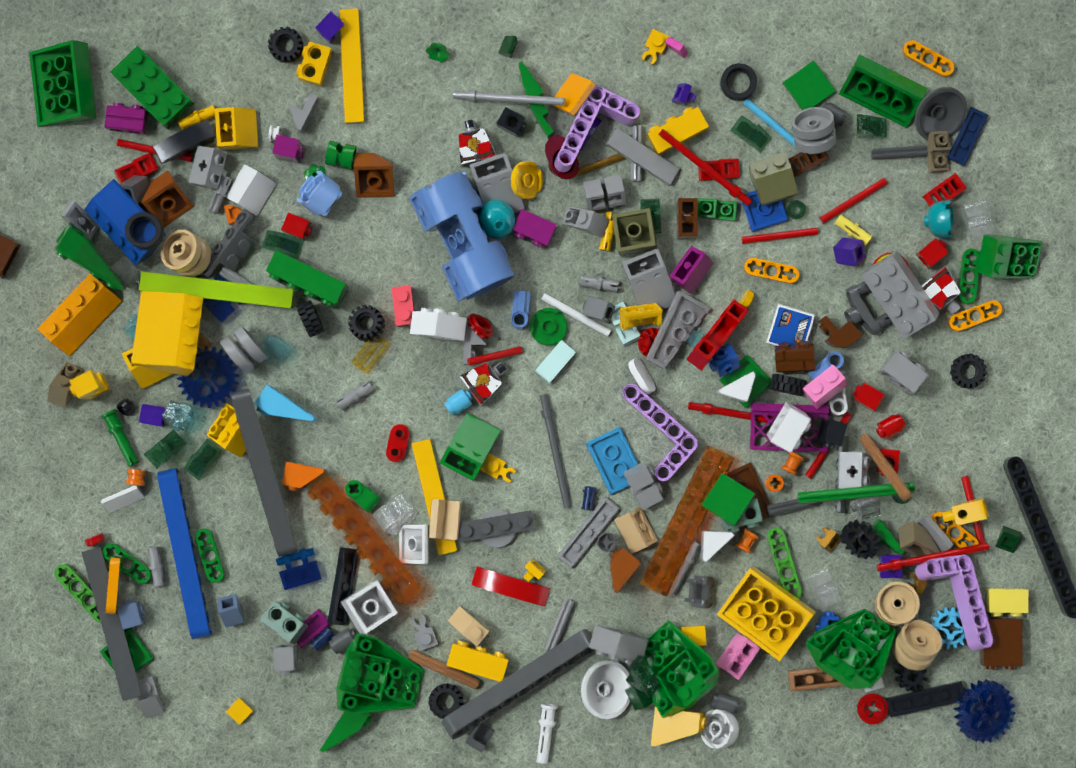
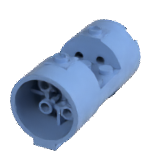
[409,171,515,302]

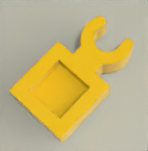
[642,29,670,65]
[480,453,516,482]

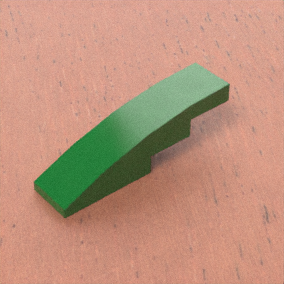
[519,61,554,139]

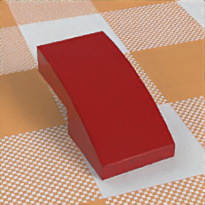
[114,153,159,184]
[698,159,740,181]

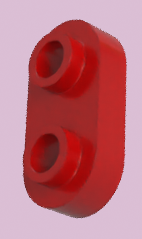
[386,424,410,462]

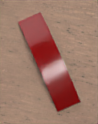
[471,567,550,607]

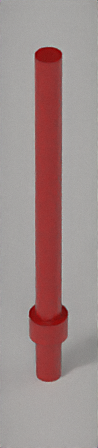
[658,129,752,206]
[688,402,777,424]
[876,543,989,572]

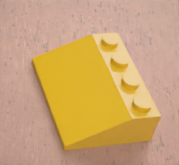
[131,291,203,376]
[717,566,816,662]

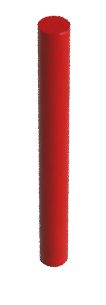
[117,139,193,162]
[819,178,888,224]
[741,227,818,244]
[805,411,853,479]
[961,475,985,544]

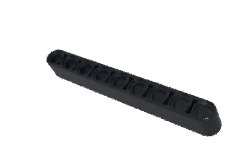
[1003,456,1076,618]

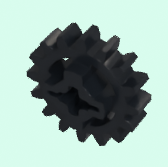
[840,520,882,559]

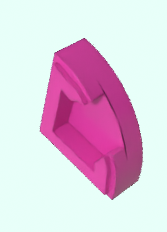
[665,37,687,58]

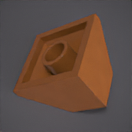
[354,153,395,198]
[142,170,194,228]
[610,548,641,593]

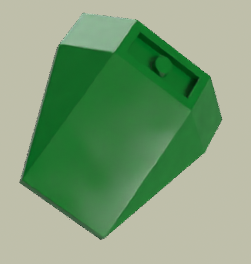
[55,223,123,290]
[806,609,897,689]
[644,621,719,718]
[336,633,424,714]

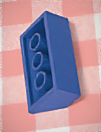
[84,179,166,266]

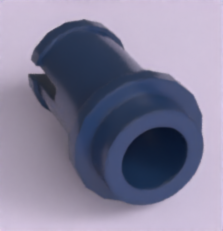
[581,486,597,511]
[310,627,335,652]

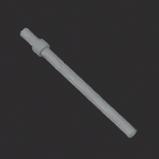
[453,90,565,105]

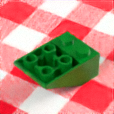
[976,235,1043,278]
[439,413,501,481]

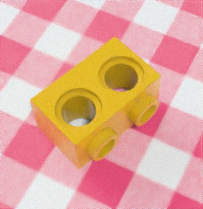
[296,41,333,87]

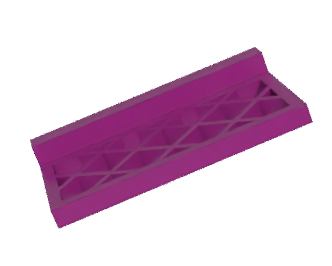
[750,403,829,452]

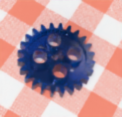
[177,346,240,408]
[954,679,1015,743]

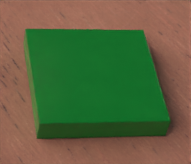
[782,60,836,110]
[719,354,771,408]
[701,473,755,527]
[99,628,154,672]

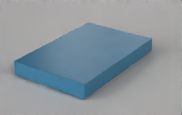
[586,427,638,495]

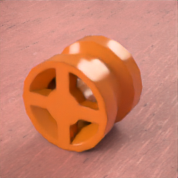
[126,468,147,486]

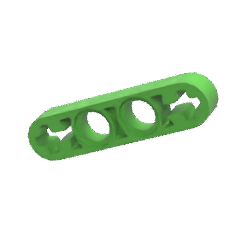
[767,527,802,598]
[54,564,101,623]

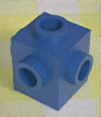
[708,343,740,377]

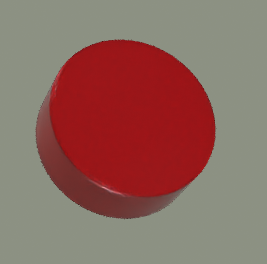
[84,533,105,547]

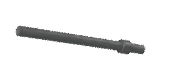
[540,394,571,508]

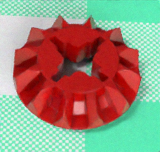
[467,313,494,339]
[638,328,659,357]
[857,693,888,724]

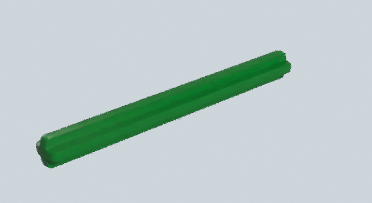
[797,482,915,504]

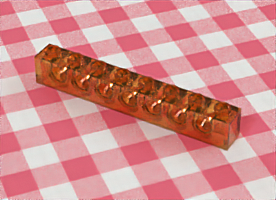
[639,445,735,597]
[307,471,424,606]

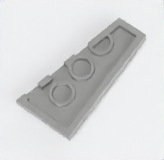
[645,291,711,369]

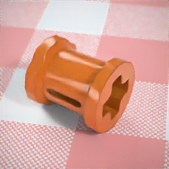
[781,452,805,476]
[765,474,784,492]
[735,529,759,554]

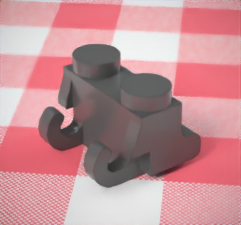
[684,575,715,608]

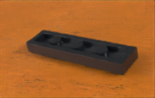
[327,547,359,626]
[885,681,966,717]

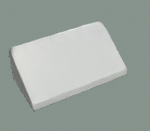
[101,485,144,513]

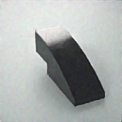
[153,119,216,164]

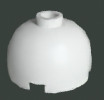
[701,709,739,749]

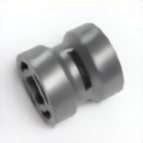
[597,532,616,552]

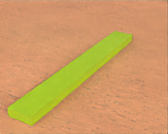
[139,271,294,309]

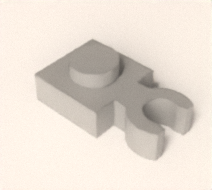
[412,615,438,651]

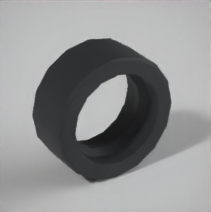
[720,63,757,101]
[125,212,164,250]

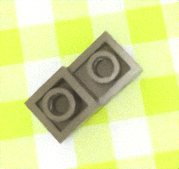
[927,131,950,173]

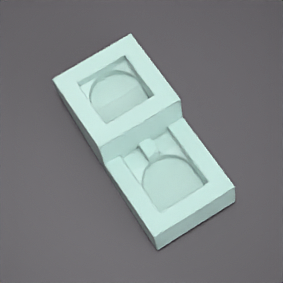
[611,302,640,347]
[535,340,576,383]

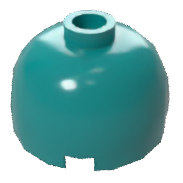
[477,200,516,239]
[924,200,955,238]

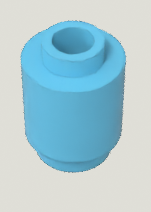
[444,389,473,416]

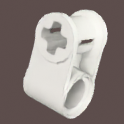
[827,388,847,416]

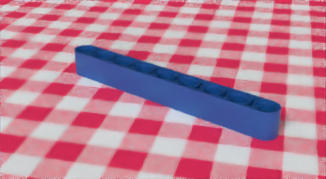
[157,468,212,639]

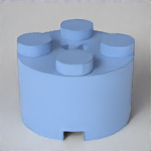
[297,171,342,216]

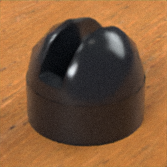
[116,399,134,416]

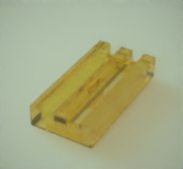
[351,335,389,373]

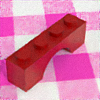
[686,299,749,371]

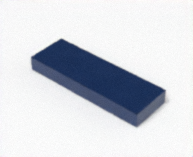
[947,107,988,167]

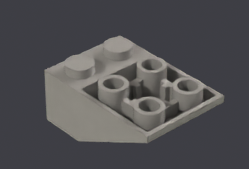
[469,152,525,213]
[621,248,675,310]

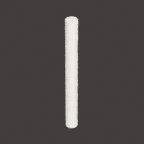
[541,293,611,337]

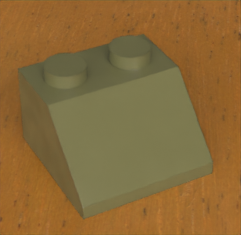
[749,152,798,206]
[612,208,658,256]

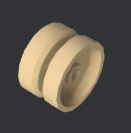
[161,230,211,277]
[874,582,920,626]
[892,620,942,671]

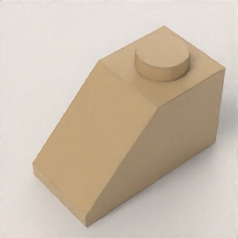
[448,606,490,646]

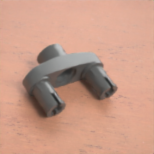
[844,281,893,335]

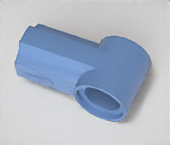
[511,291,531,330]
[807,352,844,380]

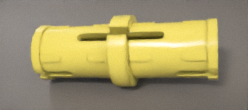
[834,214,872,246]

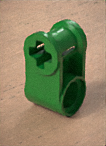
[345,480,382,514]

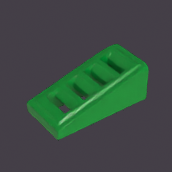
[871,519,904,554]

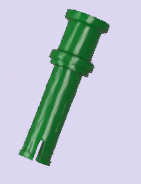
[100,409,139,467]

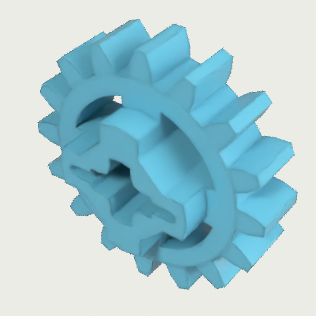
[929,607,966,649]

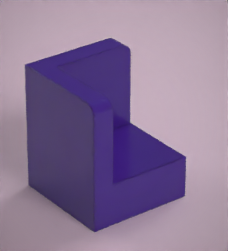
[315,11,344,44]
[833,238,865,266]
[138,404,168,427]
[879,555,902,578]

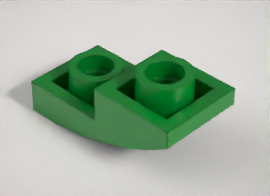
[698,198,738,222]

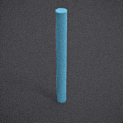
[743,98,801,152]

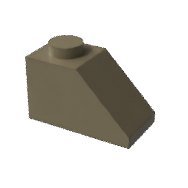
[898,521,940,557]

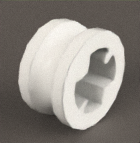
[269,125,281,143]

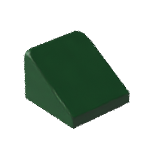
[498,36,517,58]
[995,526,1021,553]

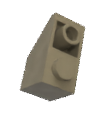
[47,362,84,408]

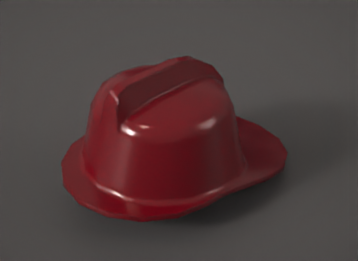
[545,135,579,180]

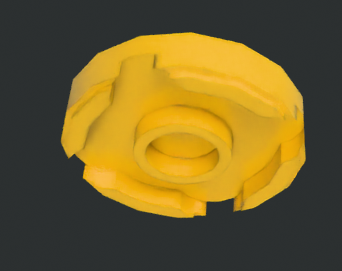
[510,161,543,199]

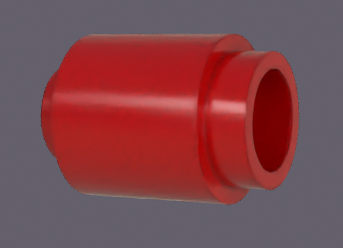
[876,414,906,440]

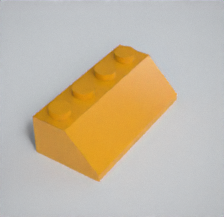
[38,274,122,357]

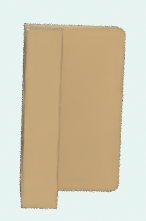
[429,499,461,540]
[615,506,658,554]

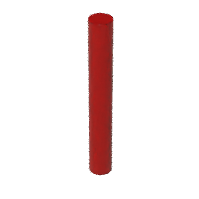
[467,346,523,366]

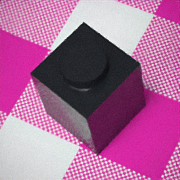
[816,419,847,449]

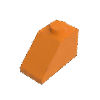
[281,462,326,491]

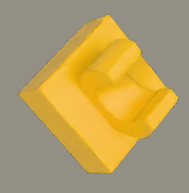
[523,558,546,582]

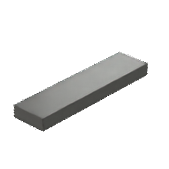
[605,128,679,186]
[557,497,620,568]

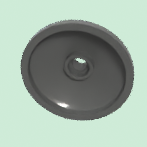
[915,87,967,140]

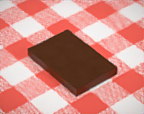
[715,462,773,531]

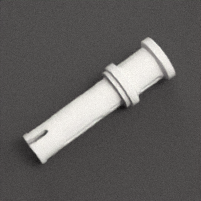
[536,703,558,764]

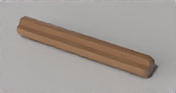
[408,650,480,689]

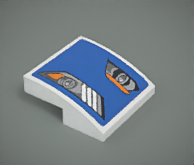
[766,303,815,346]

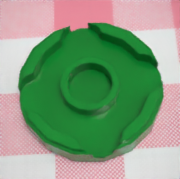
[530,308,568,346]

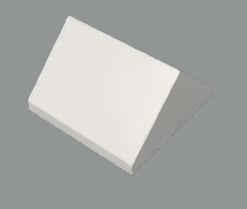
[226,164,277,216]
[716,372,755,403]
[399,524,429,564]
[700,531,734,562]

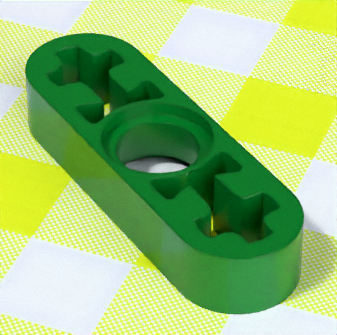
[958,248,980,304]
[195,528,225,583]
[102,543,152,584]

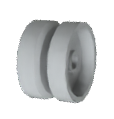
[792,107,836,154]
[220,325,268,374]

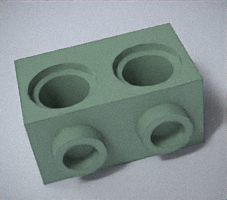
[721,498,763,532]
[260,601,308,644]

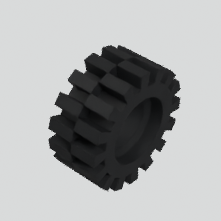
[268,26,304,63]
[296,300,324,338]
[348,305,385,342]
[950,354,987,389]
[769,373,807,396]
[428,683,464,719]

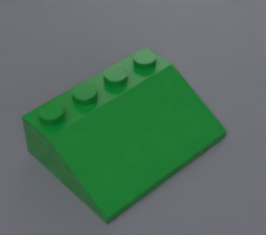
[29,40,96,127]

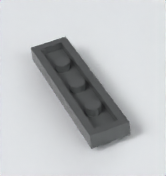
[458,510,534,543]

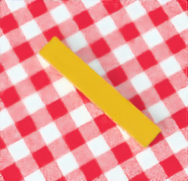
[339,9,364,123]
[411,439,457,555]

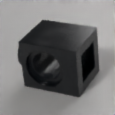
[496,107,527,137]

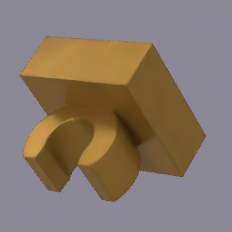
[816,528,842,554]
[907,573,928,595]

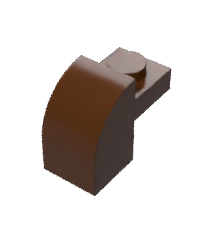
[818,316,862,348]

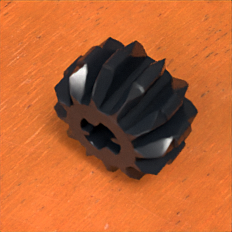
[894,663,928,692]

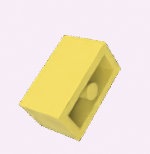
[986,588,1028,617]

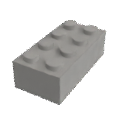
[861,250,940,339]

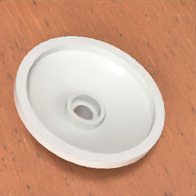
[581,660,632,719]

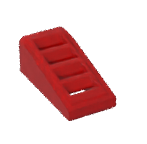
[922,173,966,207]

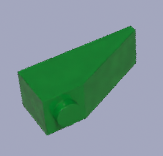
[319,711,372,753]

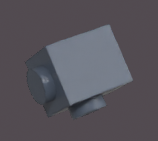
[217,594,244,628]
[117,599,146,629]

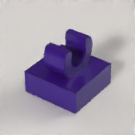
[672,83,697,105]

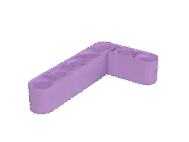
[554,86,640,172]
[622,384,698,481]
[915,555,993,651]

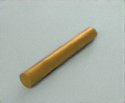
[576,153,626,176]

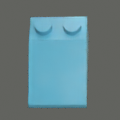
[254,385,318,422]

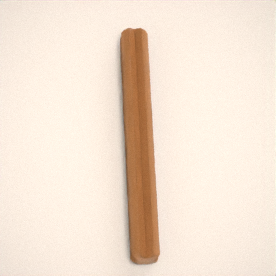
[859,434,912,501]

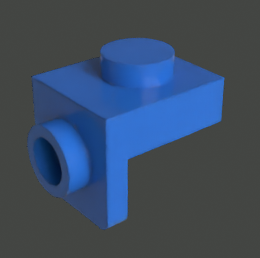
[815,611,840,632]

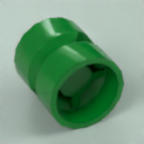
[325,140,357,170]

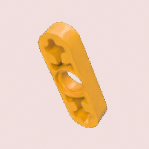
[902,40,954,77]
[744,258,799,284]
[948,300,1002,331]
[931,512,979,548]
[106,557,120,614]

